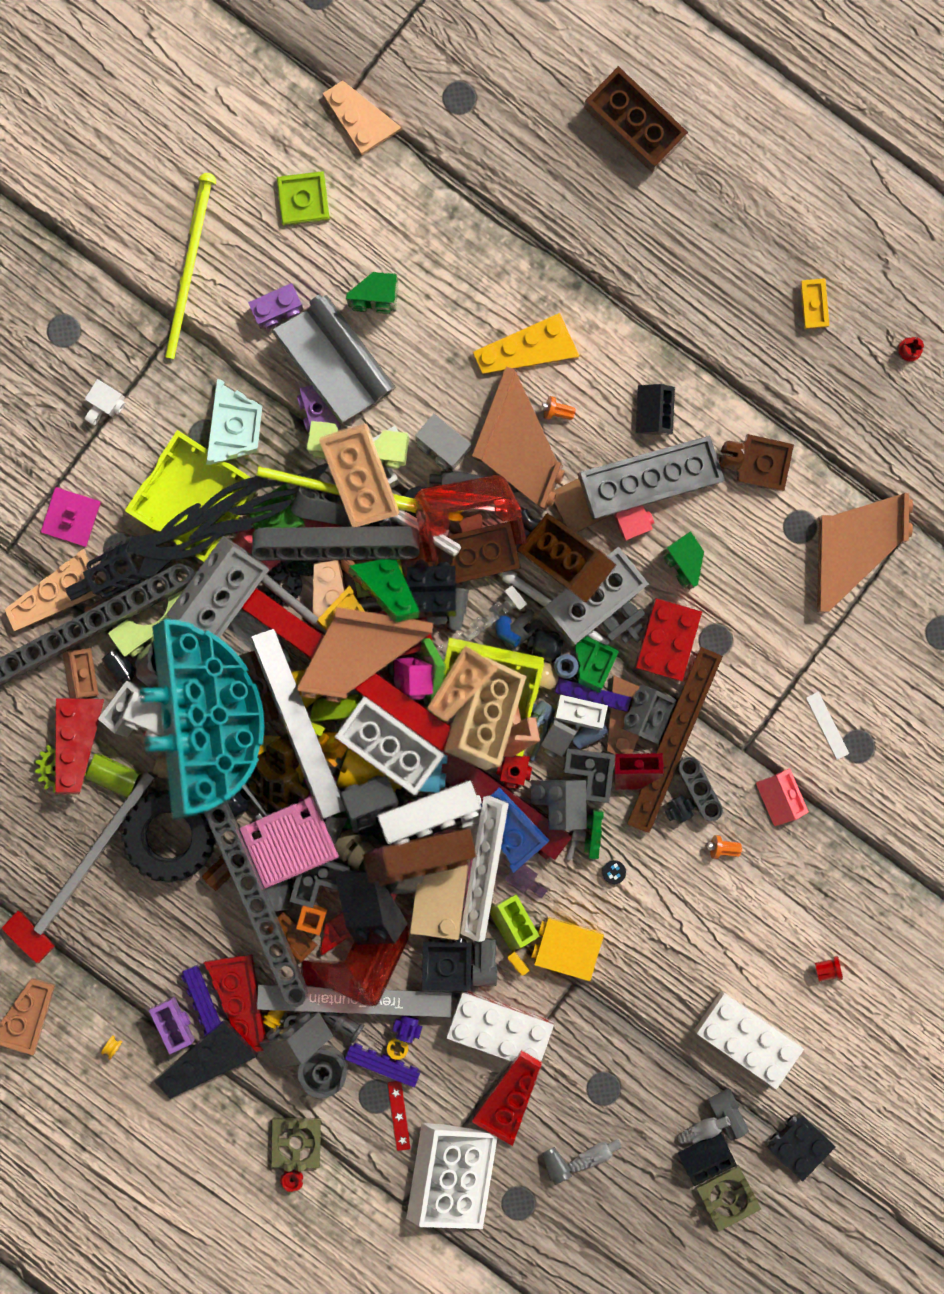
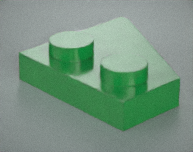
[575,636,619,693]
[584,809,604,859]

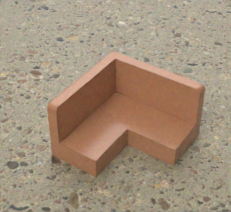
[503,707,540,757]

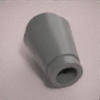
[542,1147,572,1185]

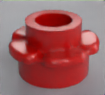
[280,1169,304,1192]

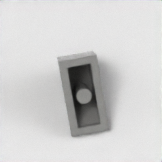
[541,720,577,758]

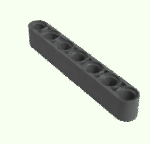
[252,526,420,560]

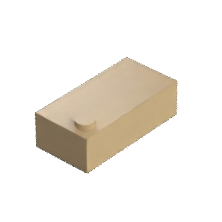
[445,657,526,770]
[410,836,470,940]

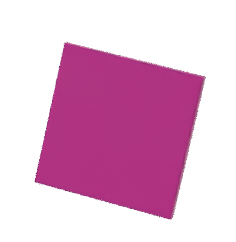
[41,487,101,547]

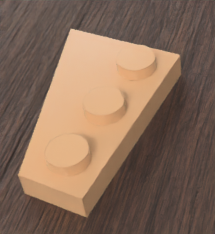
[323,81,402,155]
[427,645,500,721]

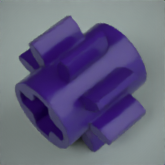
[392,1015,423,1043]

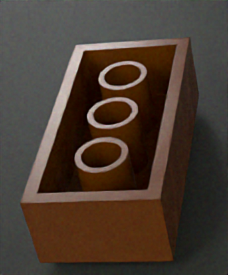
[584,66,688,173]
[518,513,617,603]
[362,829,477,886]

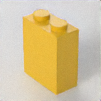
[531,916,604,981]

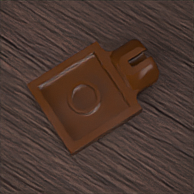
[719,434,794,492]

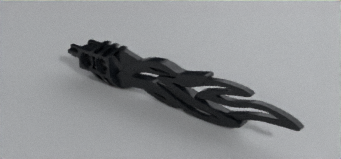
[65,463,329,601]

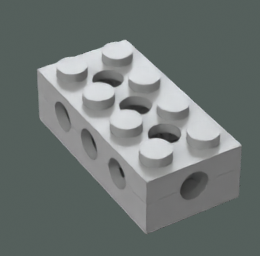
[167,536,269,641]
[541,547,649,647]

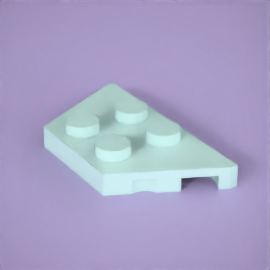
[206,379,262,465]

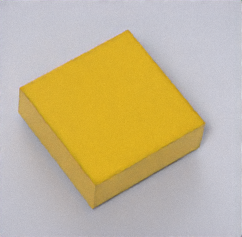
[507,950,529,976]

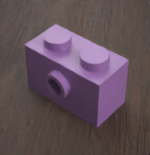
[297,385,341,433]
[149,996,195,1054]

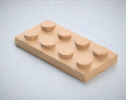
[319,423,399,527]

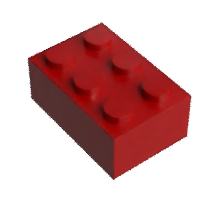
[634,598,702,681]

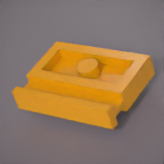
[318,732,349,767]

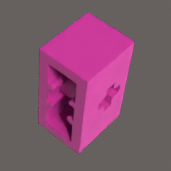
[394,657,433,699]

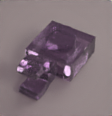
[505,864,548,898]

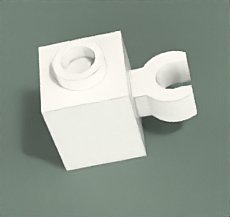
[85,379,125,426]

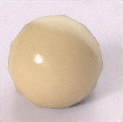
[539,662,559,690]

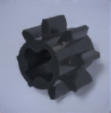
[664,794,696,824]

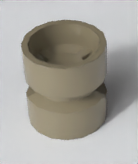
[334,829,378,870]

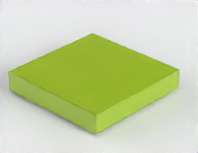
[277,171,330,226]

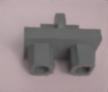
[602,601,645,644]

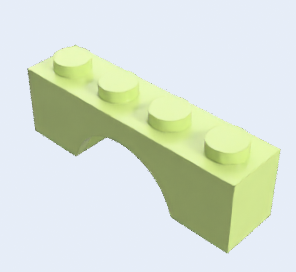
[307,421,409,469]
[108,577,187,658]

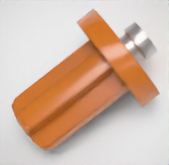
[541,396,576,420]
[707,835,742,859]

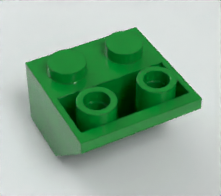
[346,272,398,314]
[662,531,704,590]

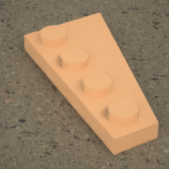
[5,549,100,632]
[311,560,346,660]

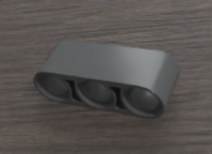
[291,486,352,527]
[677,756,723,821]

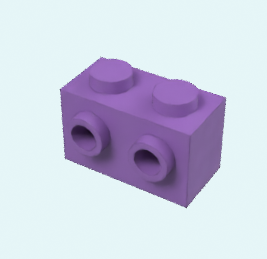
[248,283,304,329]

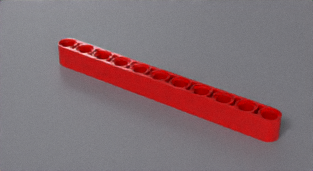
[241,588,451,756]

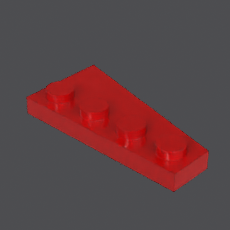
[55,698,104,794]
[204,954,266,1052]
[472,1050,542,1146]

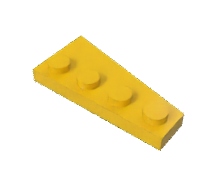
[473,313,579,375]

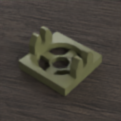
[272,1117,321,1172]
[696,1165,761,1231]

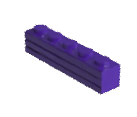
[555,679,633,712]
[181,964,221,1036]
[345,1043,421,1088]

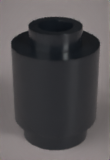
[101,648,136,684]

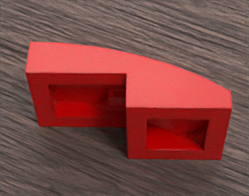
[2,911,55,964]

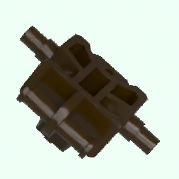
[250,734,309,813]

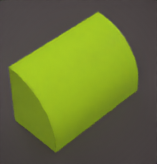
[311,694,364,722]
[86,753,142,798]
[490,894,540,951]

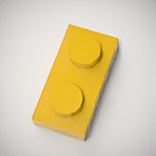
[800,278,830,329]

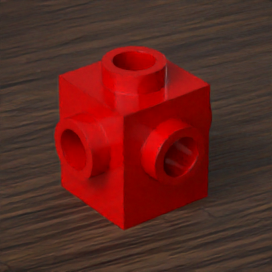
[496,755,532,789]

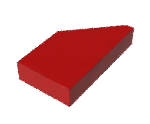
[320,912,351,955]

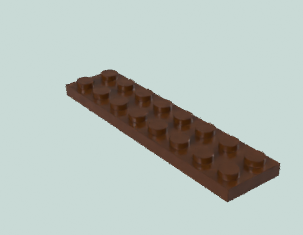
[341,521,521,602]

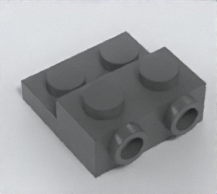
[623,684,678,744]

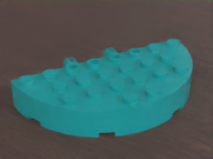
[139,619,264,819]

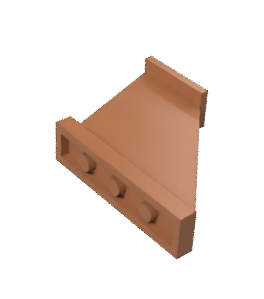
[472,366,565,511]
[817,493,913,612]
[298,607,433,702]

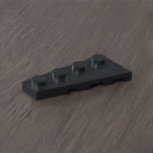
[154,1019,258,1099]

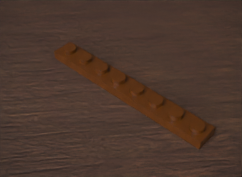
[627,647,723,833]

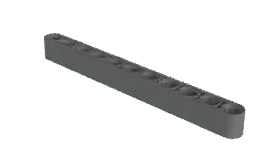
[0,564,195,686]
[204,800,308,1007]

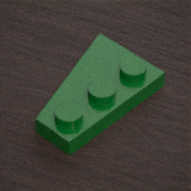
[348,559,419,622]

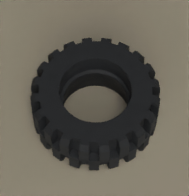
[121,789,216,883]

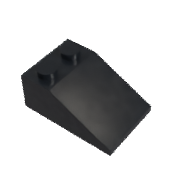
[335,869,408,945]

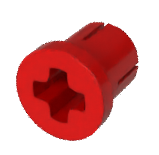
[898,337,924,362]
[815,956,843,982]

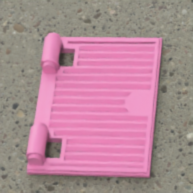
[239,797,339,889]

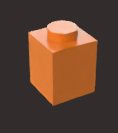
[296,905,327,935]

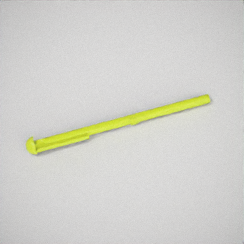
[165,173,216,359]
[256,466,443,522]

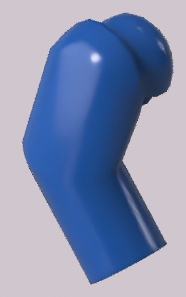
[495,615,521,647]

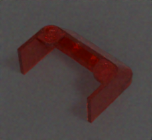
[414,475,527,563]
[311,925,409,1006]

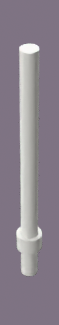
[498,570,610,645]

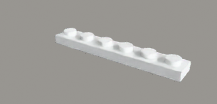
[460,796,509,942]

